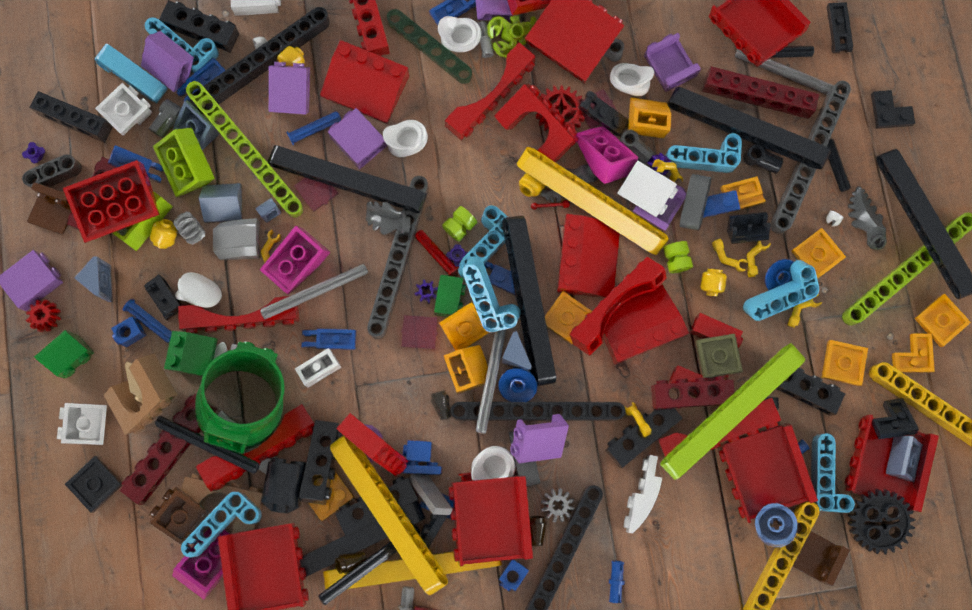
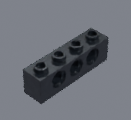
[159,0,239,53]
[29,91,113,143]
[776,368,846,416]
[605,406,683,468]
[299,420,343,505]
[335,476,419,536]

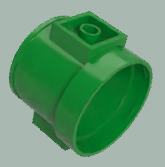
[195,341,285,454]

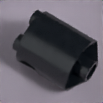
[261,458,306,514]

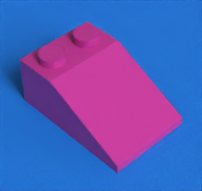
[576,126,638,184]
[260,226,330,295]
[172,527,229,600]

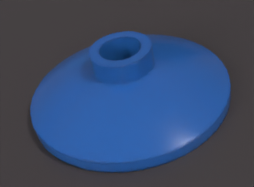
[765,259,794,290]
[498,368,537,402]

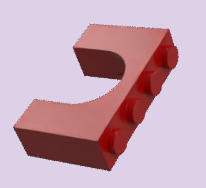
[494,84,580,162]
[668,313,743,397]
[337,413,408,476]

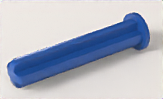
[286,111,341,145]
[122,298,172,343]

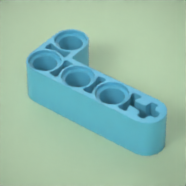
[144,17,219,73]
[94,44,168,104]
[665,133,742,173]
[458,205,508,278]
[462,257,521,332]
[743,260,819,321]
[811,433,855,513]
[181,492,262,557]

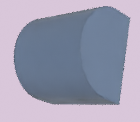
[255,198,281,223]

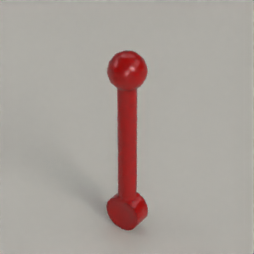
[531,200,570,210]

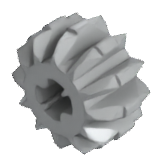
[174,211,205,245]
[541,488,574,522]

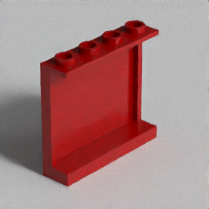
[525,0,624,84]
[709,0,811,67]
[844,415,939,512]
[718,423,818,523]
[448,476,533,567]
[218,522,309,610]

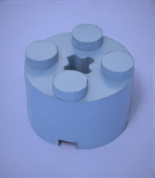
[755,503,797,548]

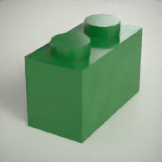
[434,275,466,317]

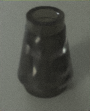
[430,390,451,420]

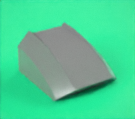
[213,218,260,260]

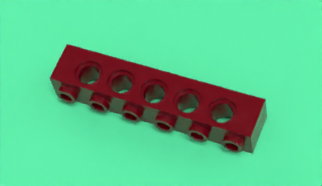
[702,66,819,119]
[119,394,218,505]

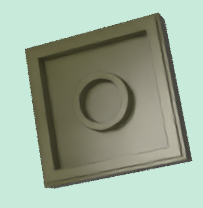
[695,334,743,378]

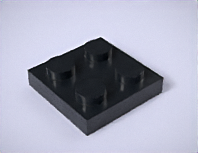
[65,456,122,513]

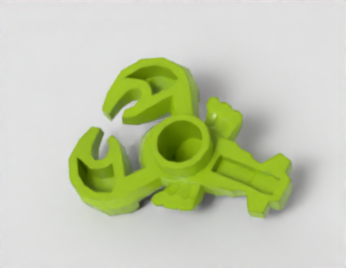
[487,15,538,58]

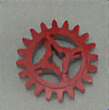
[535,85,585,131]

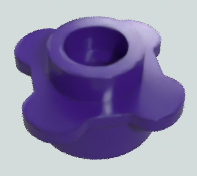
[22,142,45,164]
[446,244,468,267]

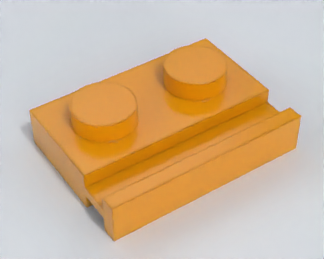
[720,176,766,213]

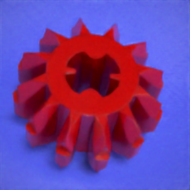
[25,299,62,332]

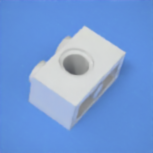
[295,348,341,388]

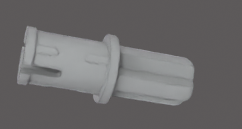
[478,21,494,58]
[398,586,414,610]

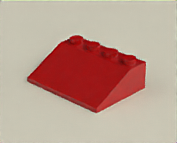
[320,40,410,124]
[63,160,160,243]
[557,214,620,298]
[603,284,689,365]

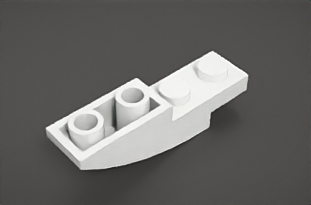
[624,455,662,534]

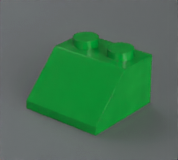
[34,330,95,379]
[164,331,218,376]

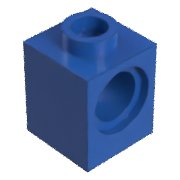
[111,316,147,347]
[403,440,432,462]
[498,559,529,592]

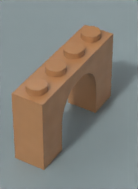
[104,353,177,435]
[181,474,264,533]

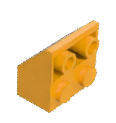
[628,97,671,139]
[443,345,488,394]

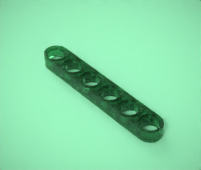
[387,9,472,84]

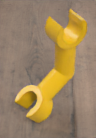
[652,159,684,182]
[260,230,281,264]
[712,238,748,272]
[747,241,771,277]
[787,294,822,328]
[624,402,652,437]

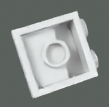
[95,83,153,135]
[57,403,107,445]

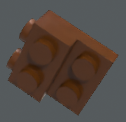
[149,487,209,545]

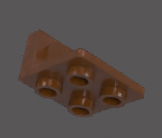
[27,182,72,235]
[793,531,850,586]

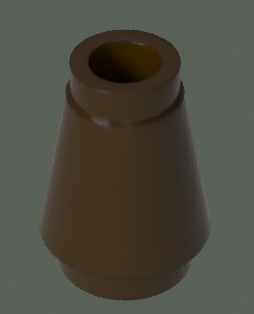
[529,516,547,546]
[335,551,367,574]

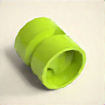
[442,206,477,242]
[663,241,693,274]

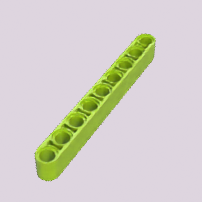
[186,81,303,218]
[842,212,972,326]
[660,343,806,480]

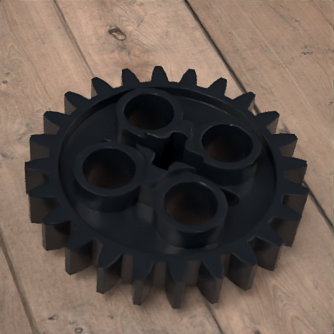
[847,489,916,555]

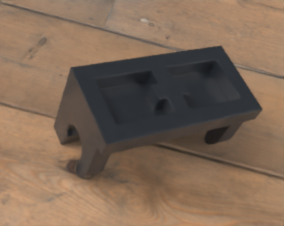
[727,212,771,244]
[144,274,183,320]

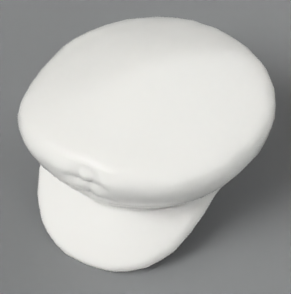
[438,16,481,52]
[610,63,654,96]
[383,120,428,157]
[175,272,222,308]
[471,446,516,480]

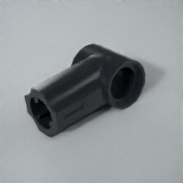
[743,145,784,174]

